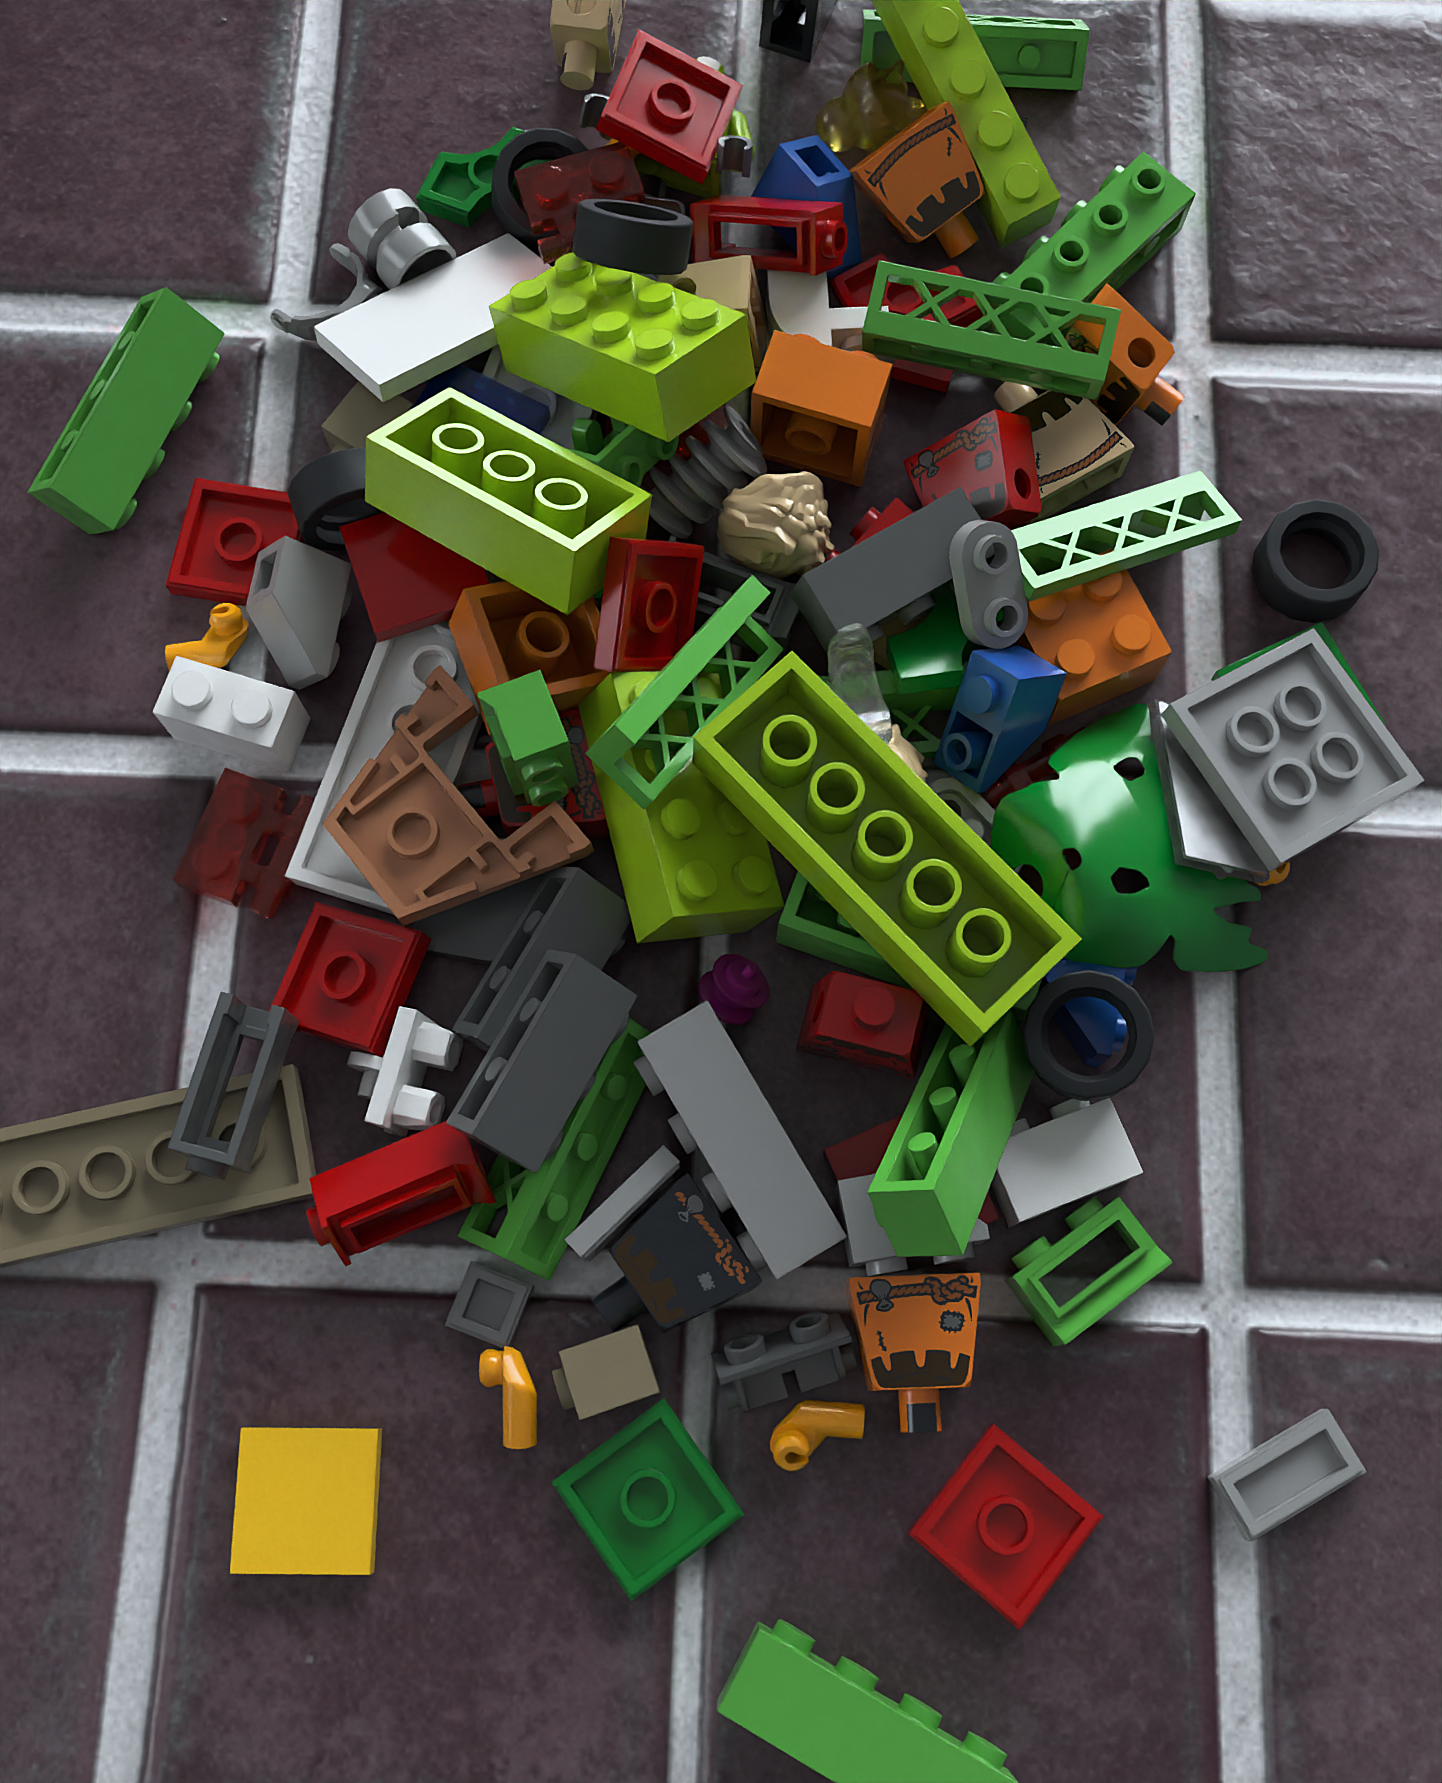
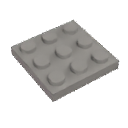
[1161,628,1425,872]

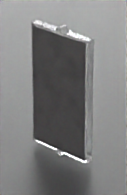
[1148,699,1270,884]

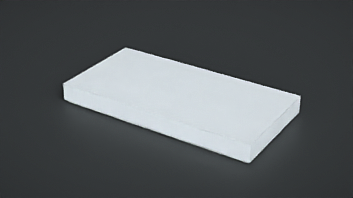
[314,233,552,402]

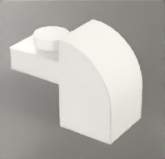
[766,270,889,359]

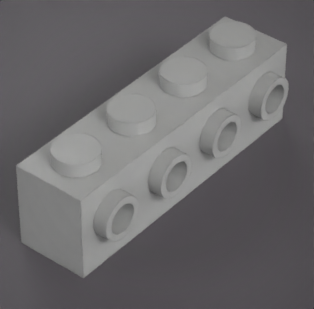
[634,1001,847,1280]

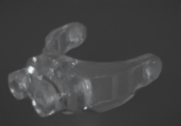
[827,623,893,744]

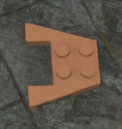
[322,665,594,926]

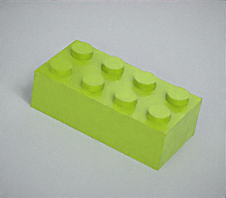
[488,252,756,442]
[365,387,652,615]
[578,672,785,943]

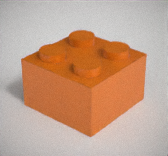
[750,330,892,487]
[1008,547,1172,727]
[448,581,611,736]

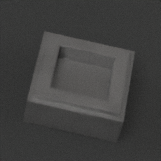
[445,1261,535,1348]

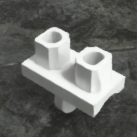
[346,1006,463,1137]

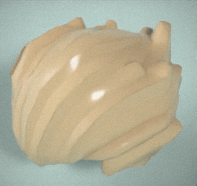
[717,471,835,580]

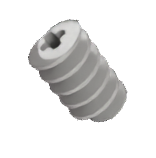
[639,405,767,539]

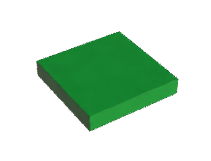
[551,1398,744,1601]

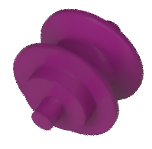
[698,954,770,1025]

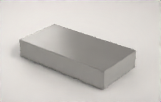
[565,1145,681,1262]
[1208,1409,1367,1542]

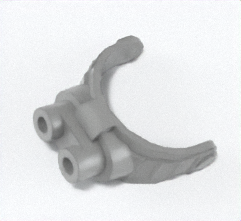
[270,243,383,341]

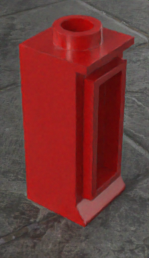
[690,194,848,276]
[306,1121,496,1267]

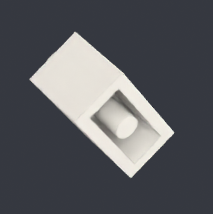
[153,656,311,773]
[991,1098,1143,1228]

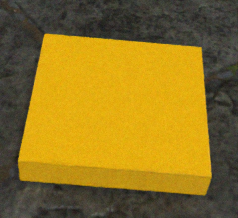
[230,1427,382,1575]

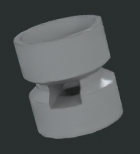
[348,189,457,290]

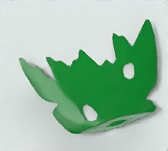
[991,703,1268,972]

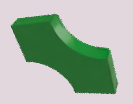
[416,127,563,228]
[886,588,1004,695]

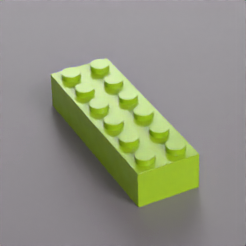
[692,651,1082,1047]

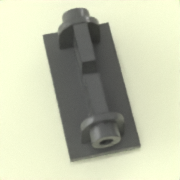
[711,1312,857,1413]

